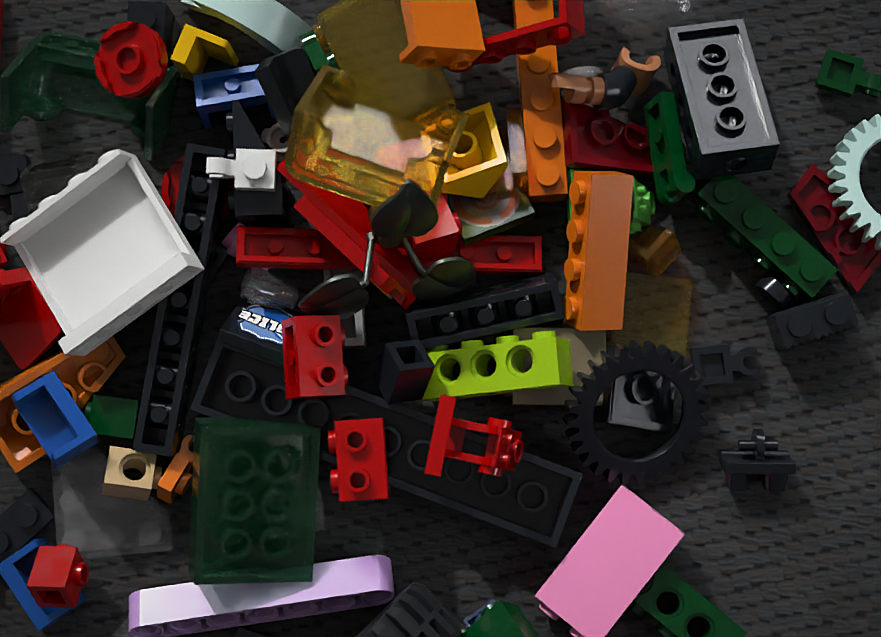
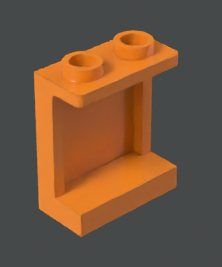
[399,0,485,70]

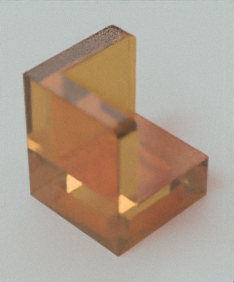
[628,224,682,278]

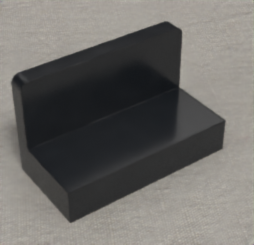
[254,45,333,141]

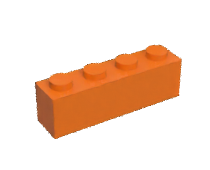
[562,171,634,331]

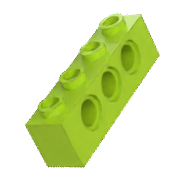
[416,331,574,402]

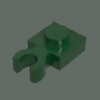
[299,30,342,96]

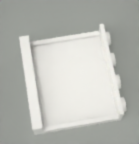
[0,149,204,356]

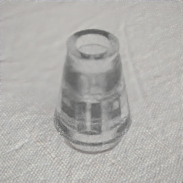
[240,268,299,310]

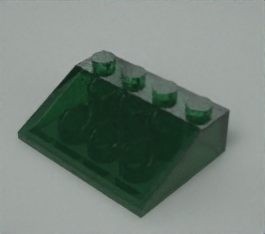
[188,418,321,585]

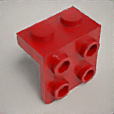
[0,267,64,370]

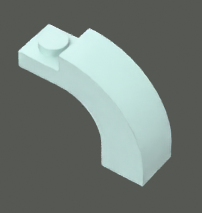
[180,0,313,54]

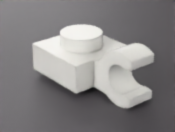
[206,148,277,191]

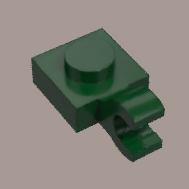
[814,48,881,98]

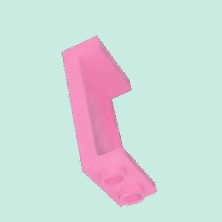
[535,485,685,637]

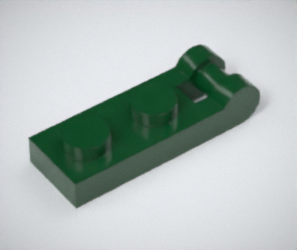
[643,92,695,206]

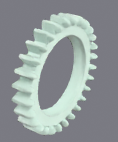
[827,114,881,250]

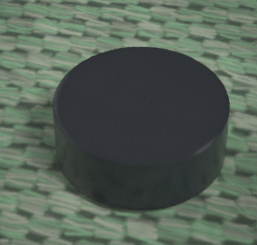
[754,275,792,311]

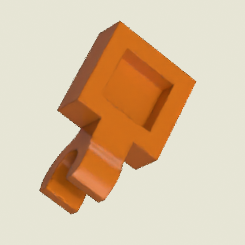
[157,434,210,504]

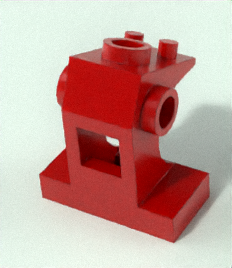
[425,395,523,477]

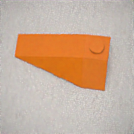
[0,336,126,473]

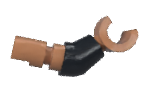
[548,47,661,110]

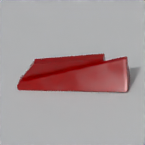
[276,140,419,309]

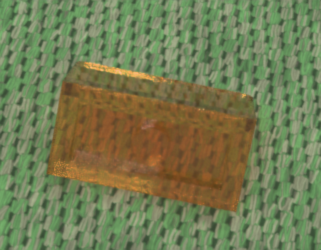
[485,108,529,196]

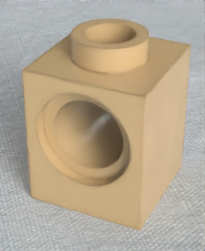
[101,446,162,501]

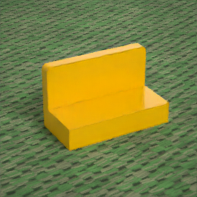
[170,24,239,81]

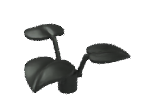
[298,178,476,319]

